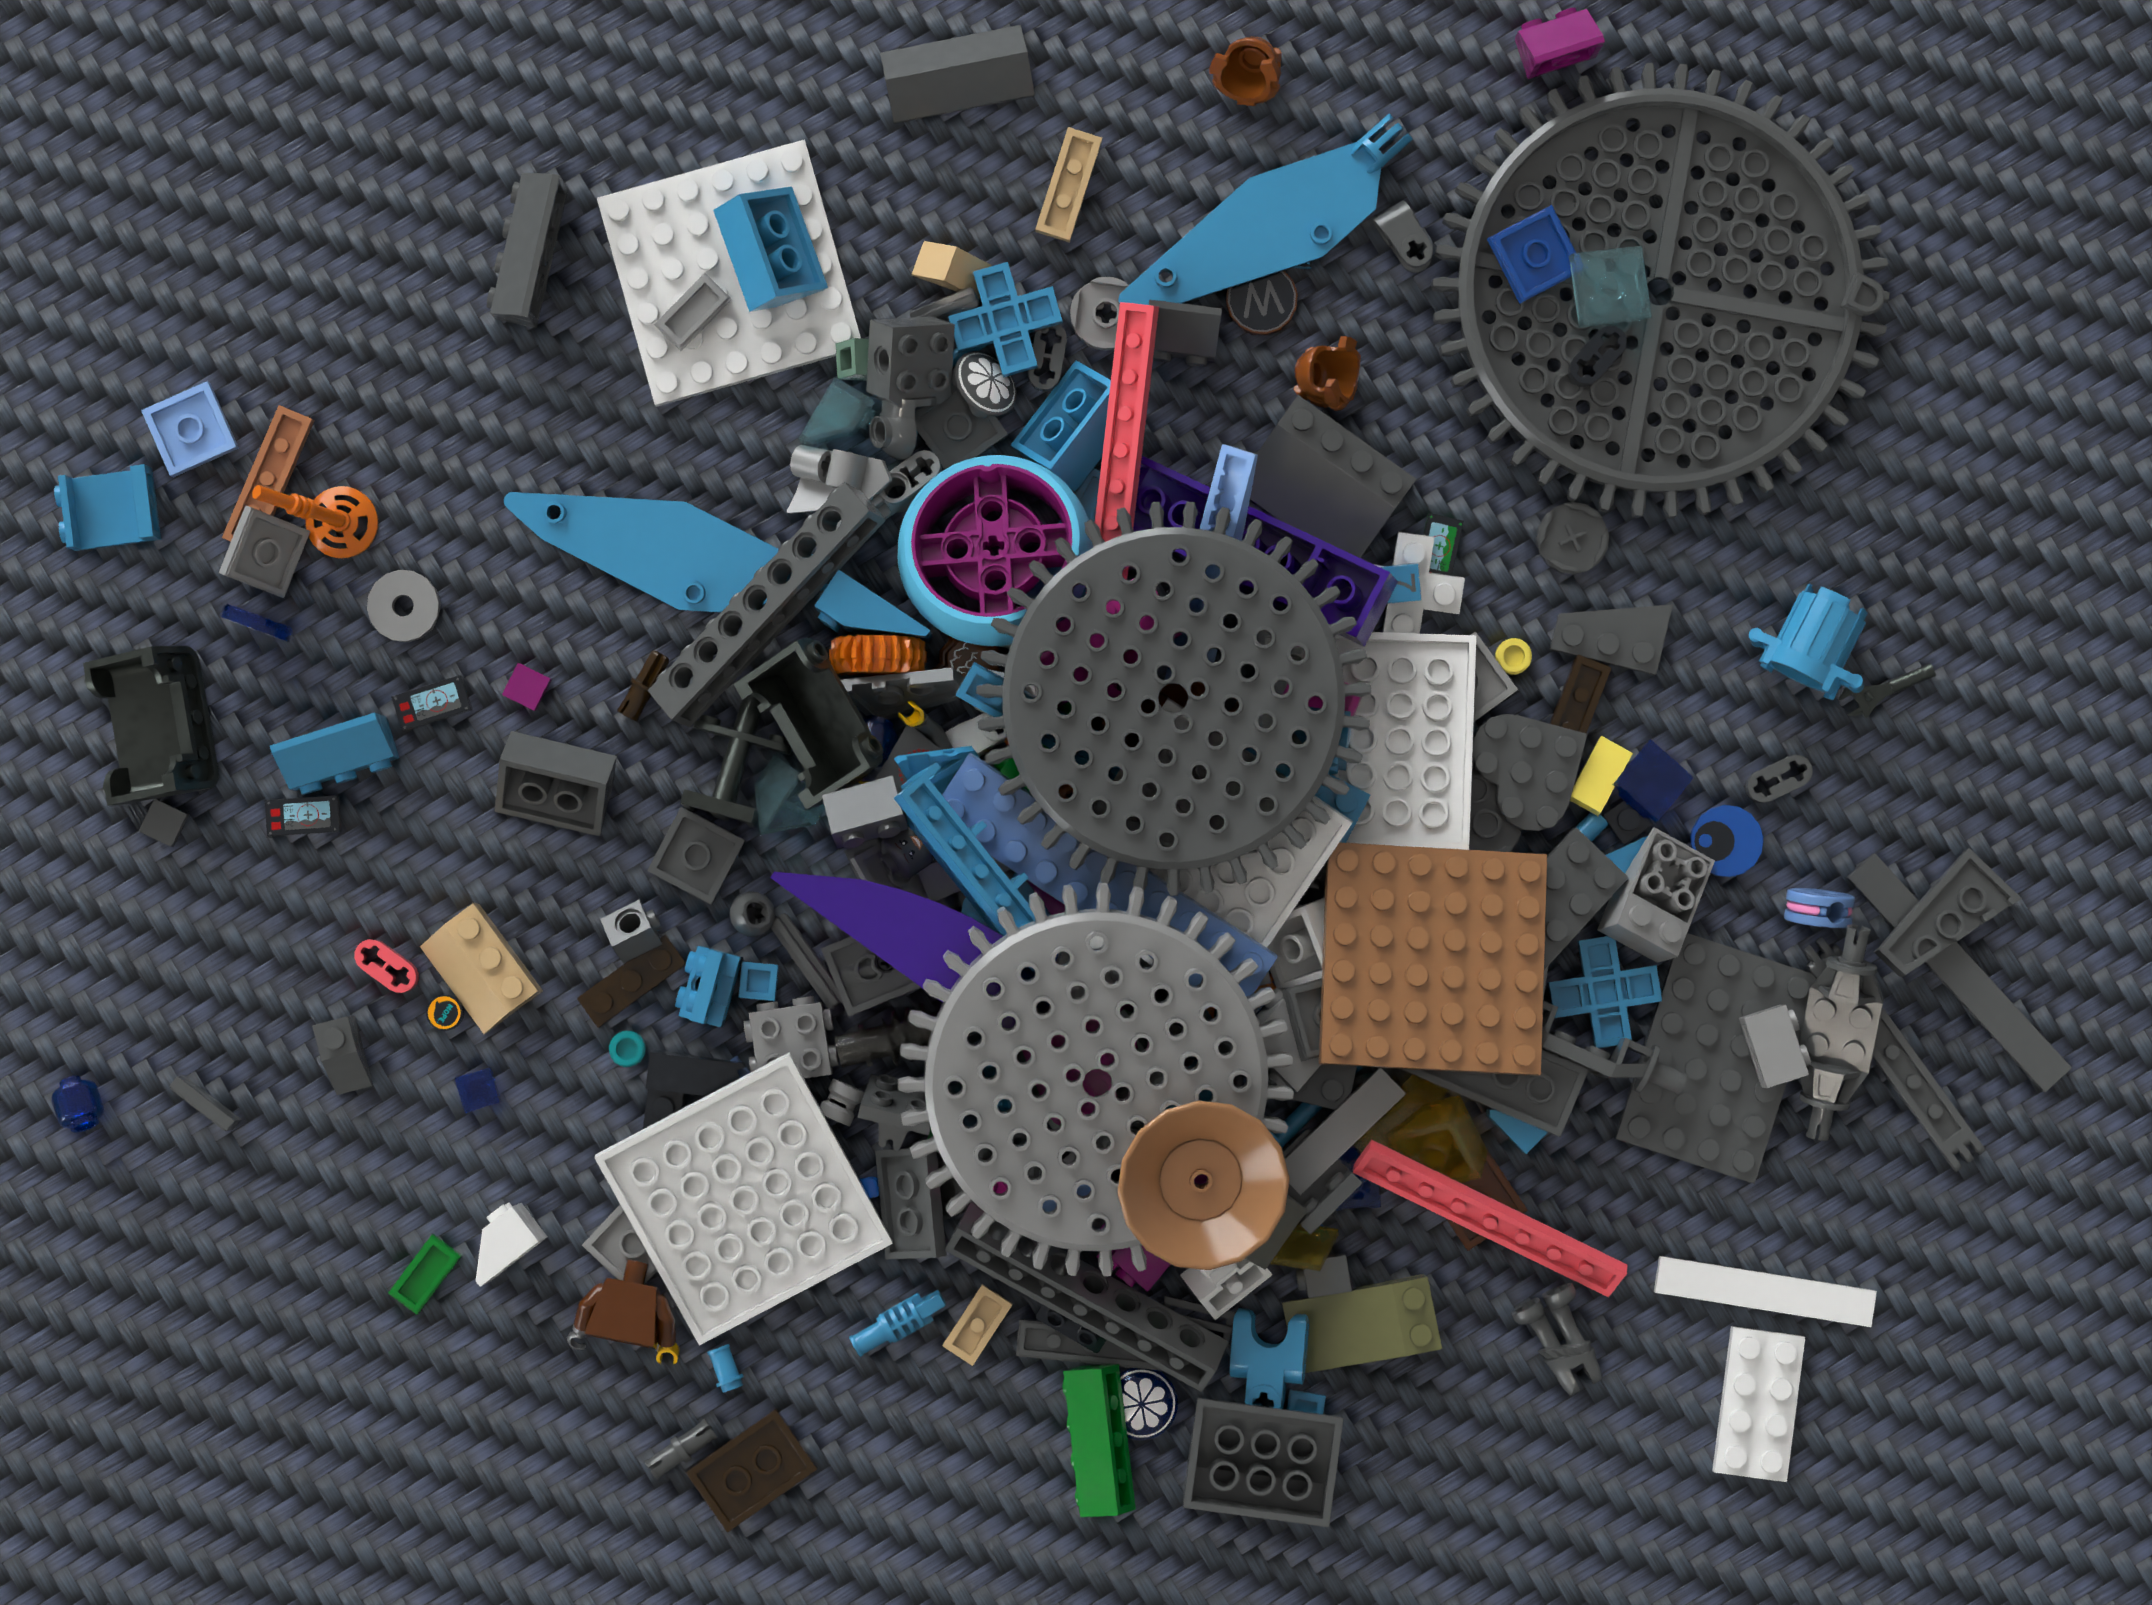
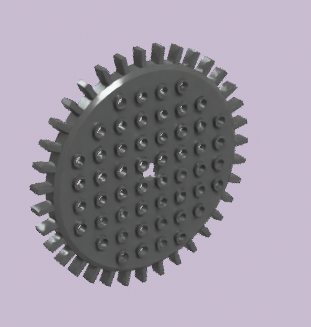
[976,501,1371,896]

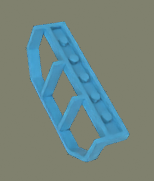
[894,762,1035,972]

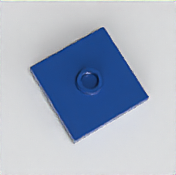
[1487,205,1585,304]

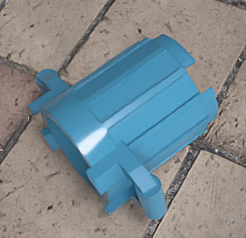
[1749,584,1868,700]

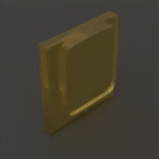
[1270,1223,1339,1271]

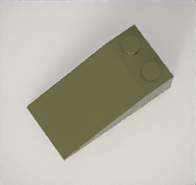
[1282,1274,1442,1373]

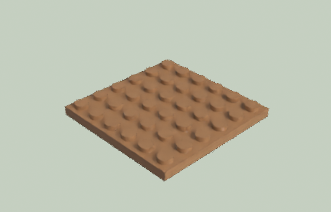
[1319,842,1547,1076]

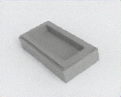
[654,273,732,351]

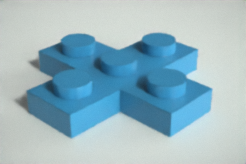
[948,262,1063,377]
[1547,936,1662,1048]

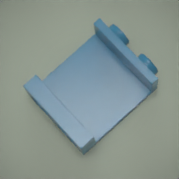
[54,464,161,551]

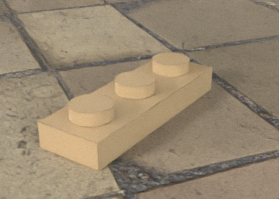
[1035,127,1102,243]

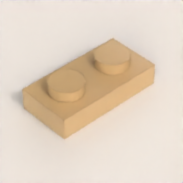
[942,1284,1013,1366]

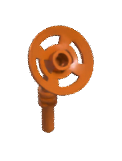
[252,485,378,559]

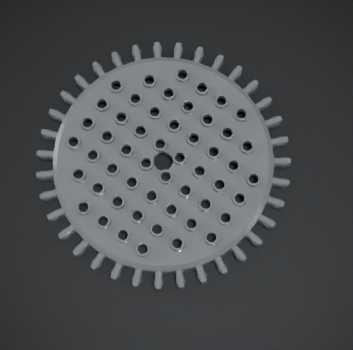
[898,883,1294,1276]

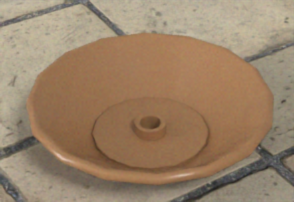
[1117,1101,1290,1270]

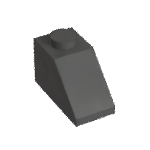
[312,1016,373,1095]

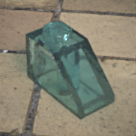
[798,377,876,446]

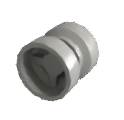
[820,1078,864,1126]

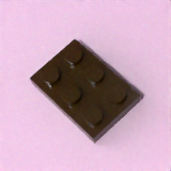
[686,1408,818,1533]

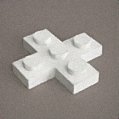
[1376,531,1465,634]

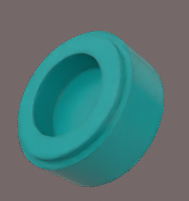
[609,1031,646,1067]

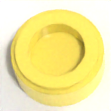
[1495,638,1532,675]

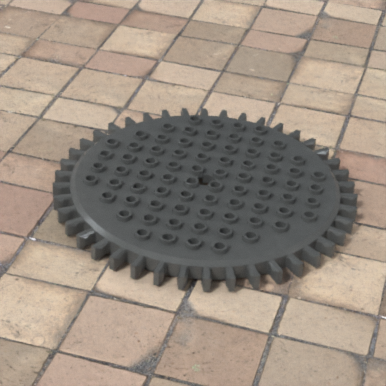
[1431,63,1890,519]

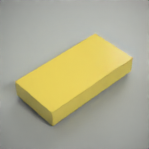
[1570,736,1633,816]

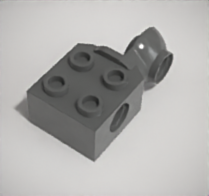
[866,316,955,460]

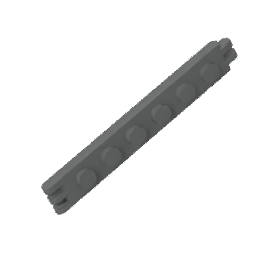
[1803,937,1986,1172]

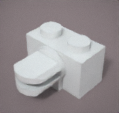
[1180,1259,1272,1320]

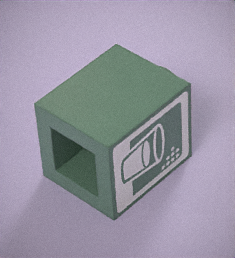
[836,338,869,381]

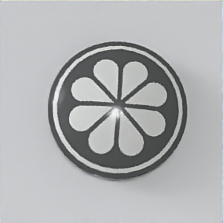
[952,351,1017,418]

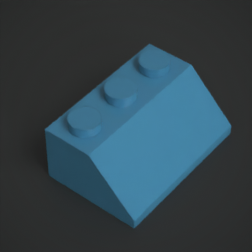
[713,186,828,312]
[1010,360,1111,492]
[270,712,399,795]

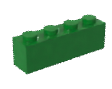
[1062,1364,1136,1517]

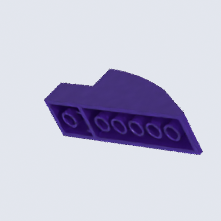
[1133,456,1398,647]
[770,872,1016,1029]

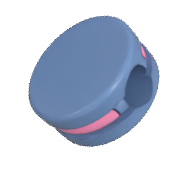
[1784,888,1855,928]

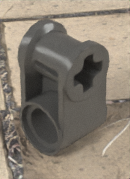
[1373,200,1433,273]

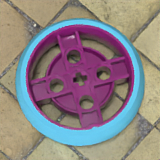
[897,455,1093,646]

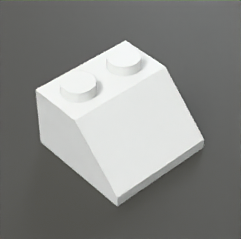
[1267,897,1325,989]
[476,1202,548,1287]

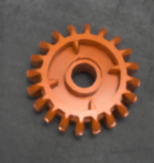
[829,635,927,677]

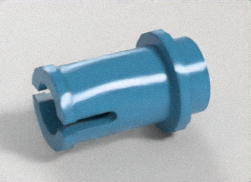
[707,1344,744,1393]

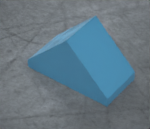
[1486,1109,1548,1154]

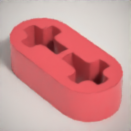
[354,939,419,993]

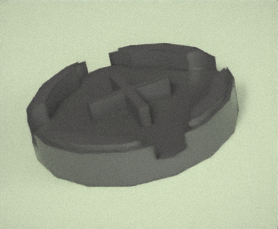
[1536,502,1609,575]

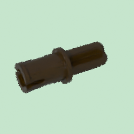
[617,650,669,722]

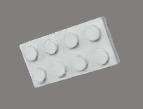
[1712,1326,1805,1482]

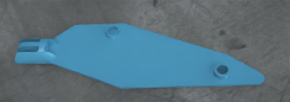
[1118,113,1413,305]
[504,492,828,612]

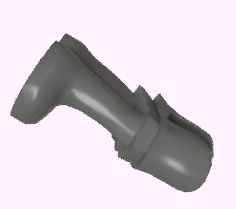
[1511,1283,1602,1396]

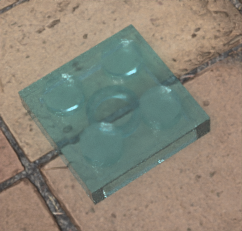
[1569,246,1652,327]

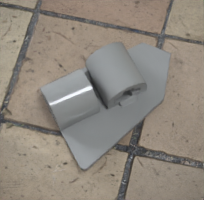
[787,445,892,514]

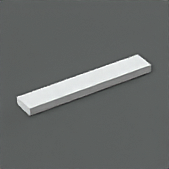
[1654,1256,1877,1327]

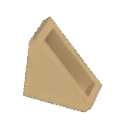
[912,241,992,300]

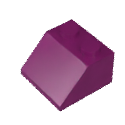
[1515,8,1605,79]

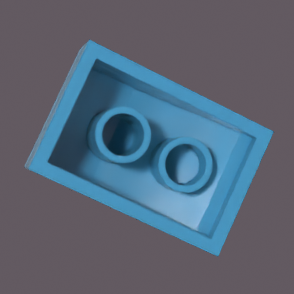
[814,569,932,642]

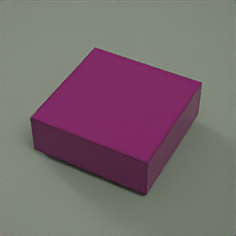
[502,663,552,711]

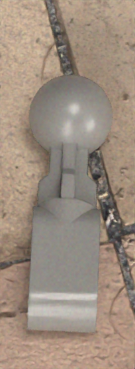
[836,450,943,529]

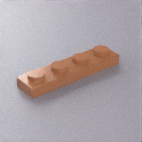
[222,405,314,542]

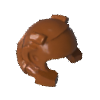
[1209,36,1282,106]
[1293,336,1361,411]

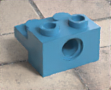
[675,946,743,1028]

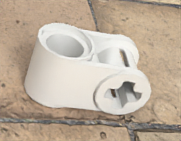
[945,712,1007,757]

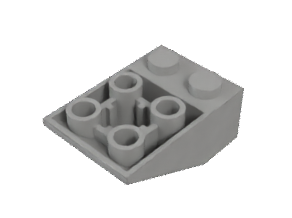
[1597,828,1715,963]

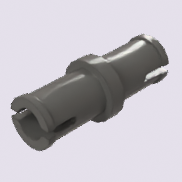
[644,1418,718,1480]

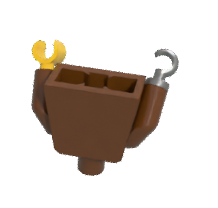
[567,1260,680,1364]

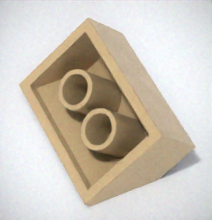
[420,903,543,1034]

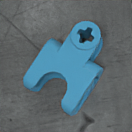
[1230,1308,1310,1409]

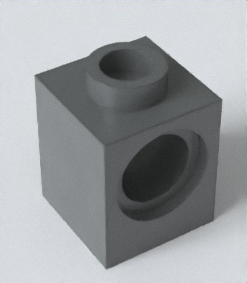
[600,900,662,964]
[1296,1253,1352,1298]

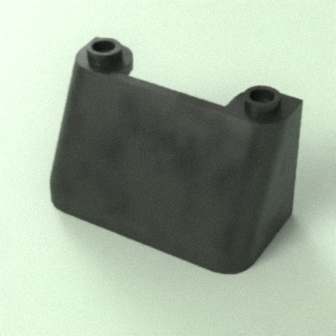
[734,638,883,810]
[83,646,219,806]

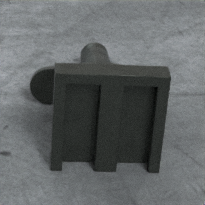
[681,696,792,829]

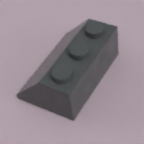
[495,731,617,836]

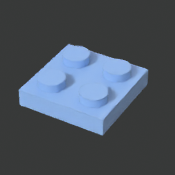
[141,381,239,478]

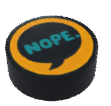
[426,994,464,1031]

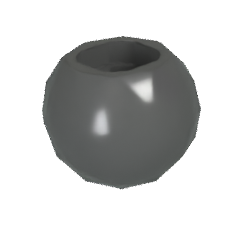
[730,891,775,937]

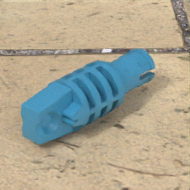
[849,1290,946,1357]

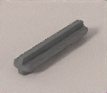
[771,913,842,1009]

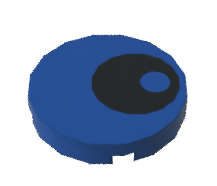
[1690,805,1763,877]

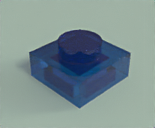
[455,1067,502,1113]

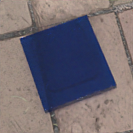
[1612,739,1694,823]

